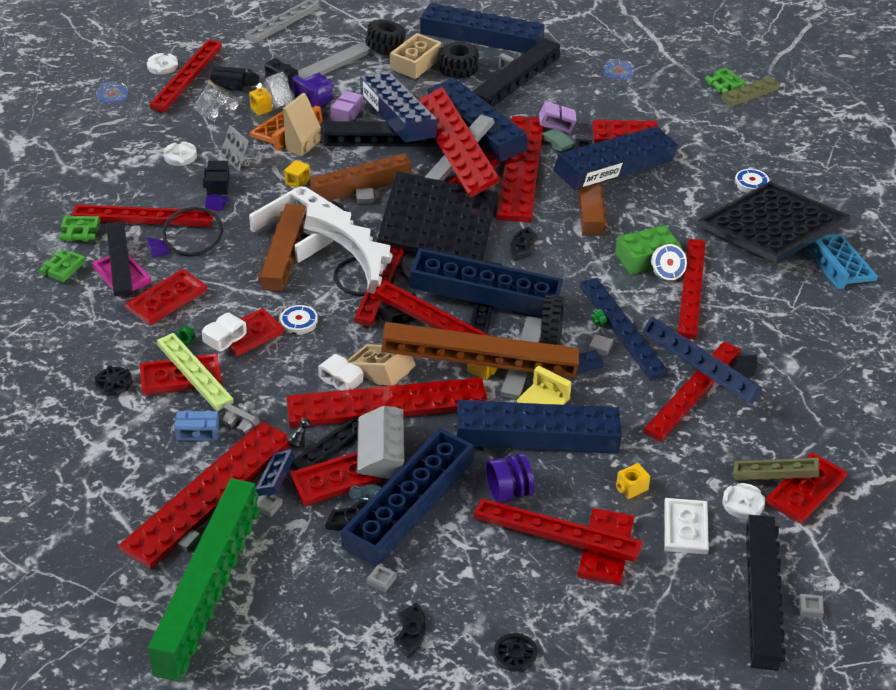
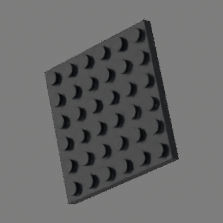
[377,171,497,262]
[698,181,850,263]

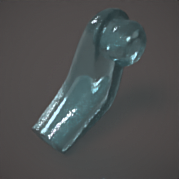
[349,484,381,501]

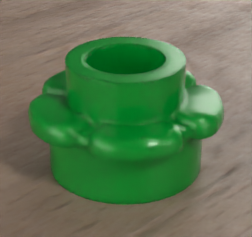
[591,309,607,327]
[177,326,196,344]

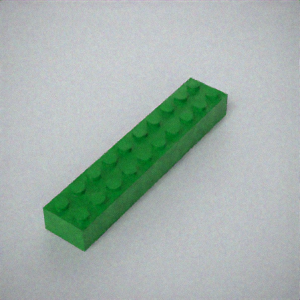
[148,478,260,682]

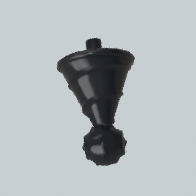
[244,68,259,86]
[287,418,311,447]

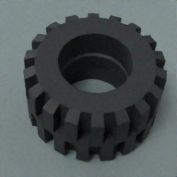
[365,19,406,54]
[440,41,479,78]

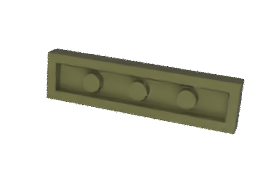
[721,77,780,107]
[733,458,819,481]

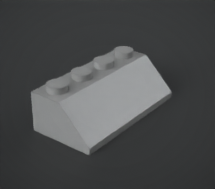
[357,406,404,479]

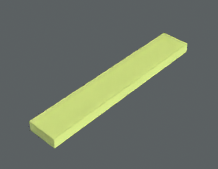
[157,333,234,411]

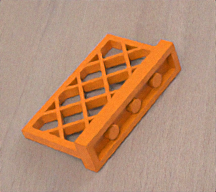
[249,106,323,150]

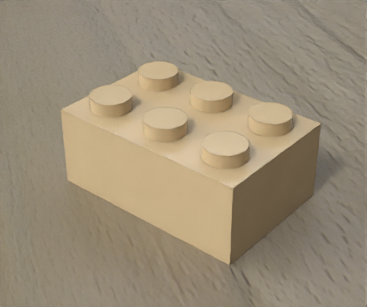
[390,33,442,79]

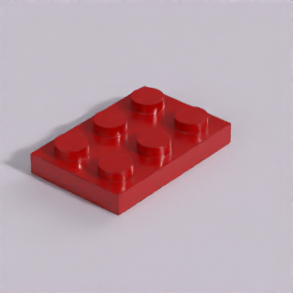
[228,308,284,357]

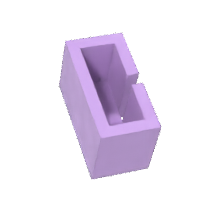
[331,91,364,121]
[539,101,576,134]

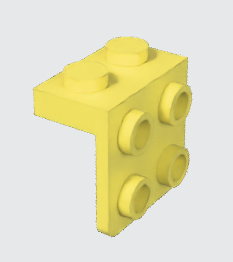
[517,365,571,405]

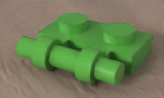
[705,68,746,94]
[59,216,100,242]
[38,249,86,282]

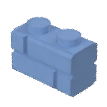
[175,410,219,441]

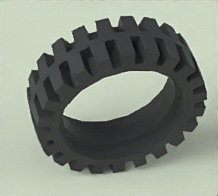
[540,295,564,345]

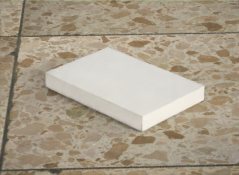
[664,498,709,555]

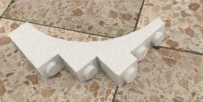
[304,204,393,294]

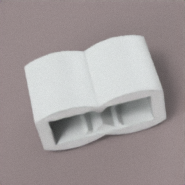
[202,313,246,352]
[318,354,363,391]

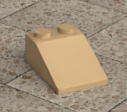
[283,93,322,156]
[347,344,416,386]

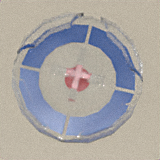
[604,59,635,80]
[96,81,128,104]

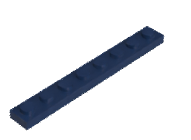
[580,278,668,381]
[642,316,763,405]

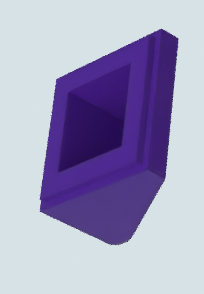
[205,194,229,211]
[146,238,170,258]

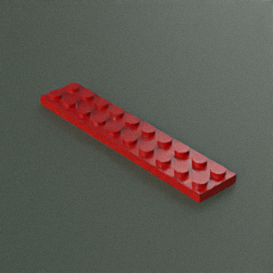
[419,87,500,198]
[497,115,544,223]
[287,377,488,428]
[118,421,292,570]

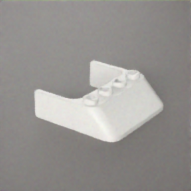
[249,187,343,263]

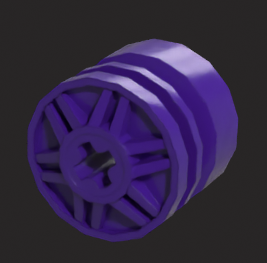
[486,453,535,503]

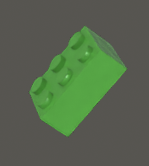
[615,225,681,275]

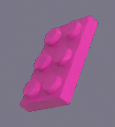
[92,253,151,297]

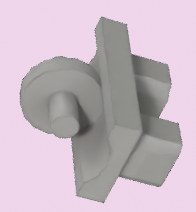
[222,401,258,435]

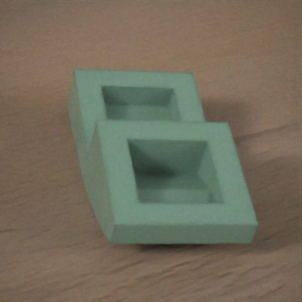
[542,129,575,151]

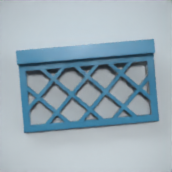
[804,234,878,290]

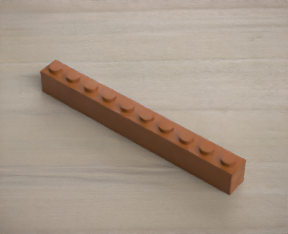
[381,322,579,378]

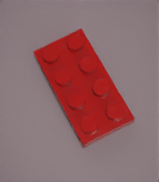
[592,119,658,144]
[125,269,207,326]
[139,353,222,395]
[289,452,383,507]
[765,452,848,524]
[577,508,635,586]

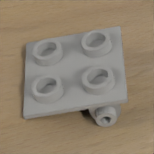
[221,125,250,171]

